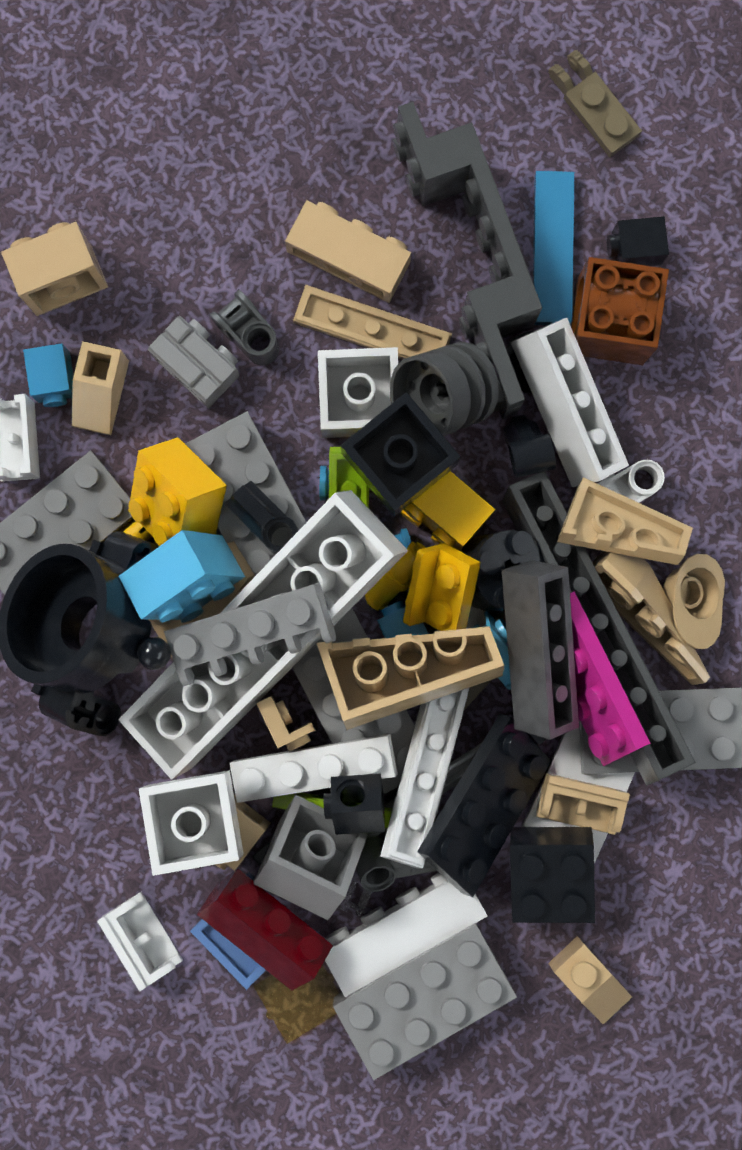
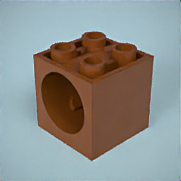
[571,257,669,366]

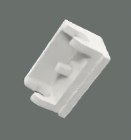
[0,394,40,482]
[97,891,183,992]

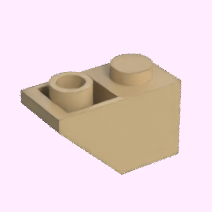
[72,341,129,436]

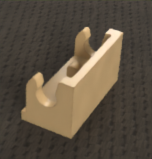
[535,773,630,835]

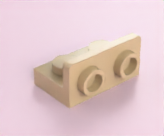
[256,696,315,751]

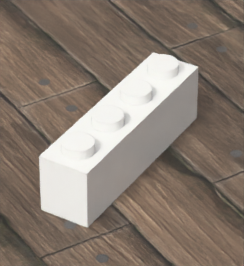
[511,318,629,487]
[325,872,487,997]

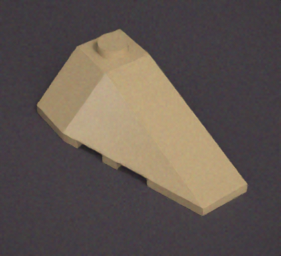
[592,551,710,685]

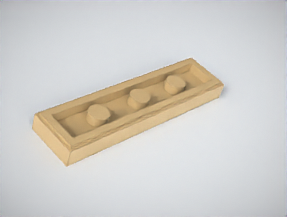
[293,285,452,360]

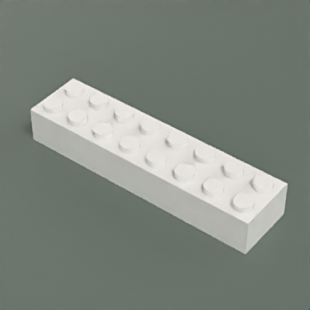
[118,490,408,780]

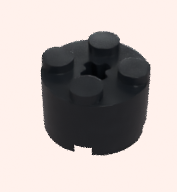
[461,530,546,613]

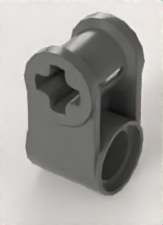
[209,289,280,365]

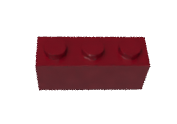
[197,869,333,991]

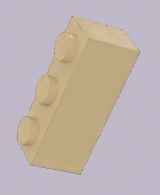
[285,200,411,303]

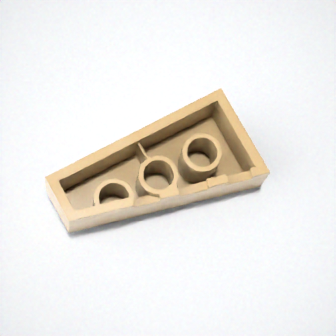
[317,626,504,730]

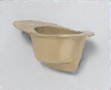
[663,554,725,649]

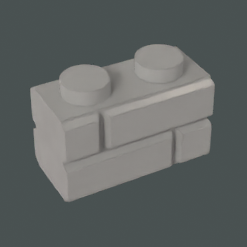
[147,316,240,409]

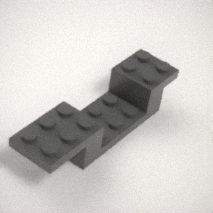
[392,102,542,420]

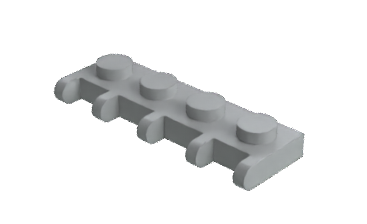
[164,583,336,686]

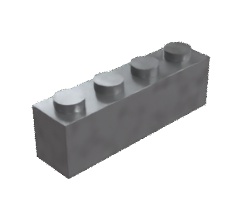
[502,561,579,740]

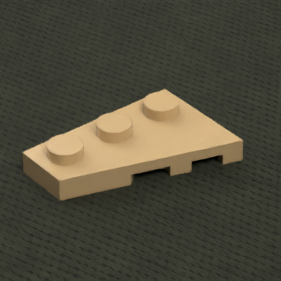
[557,477,693,565]

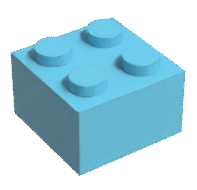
[118,530,245,623]

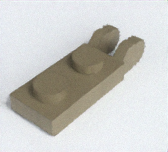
[548,50,642,157]

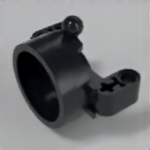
[0,531,171,736]

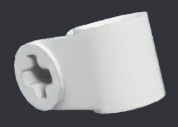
[597,460,664,503]

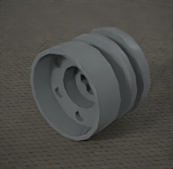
[390,341,499,436]

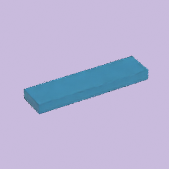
[533,171,574,326]

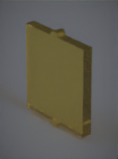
[253,965,340,1044]

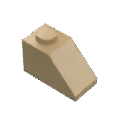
[548,936,632,1024]

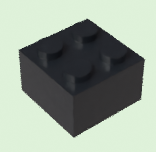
[341,392,461,517]
[510,827,595,923]

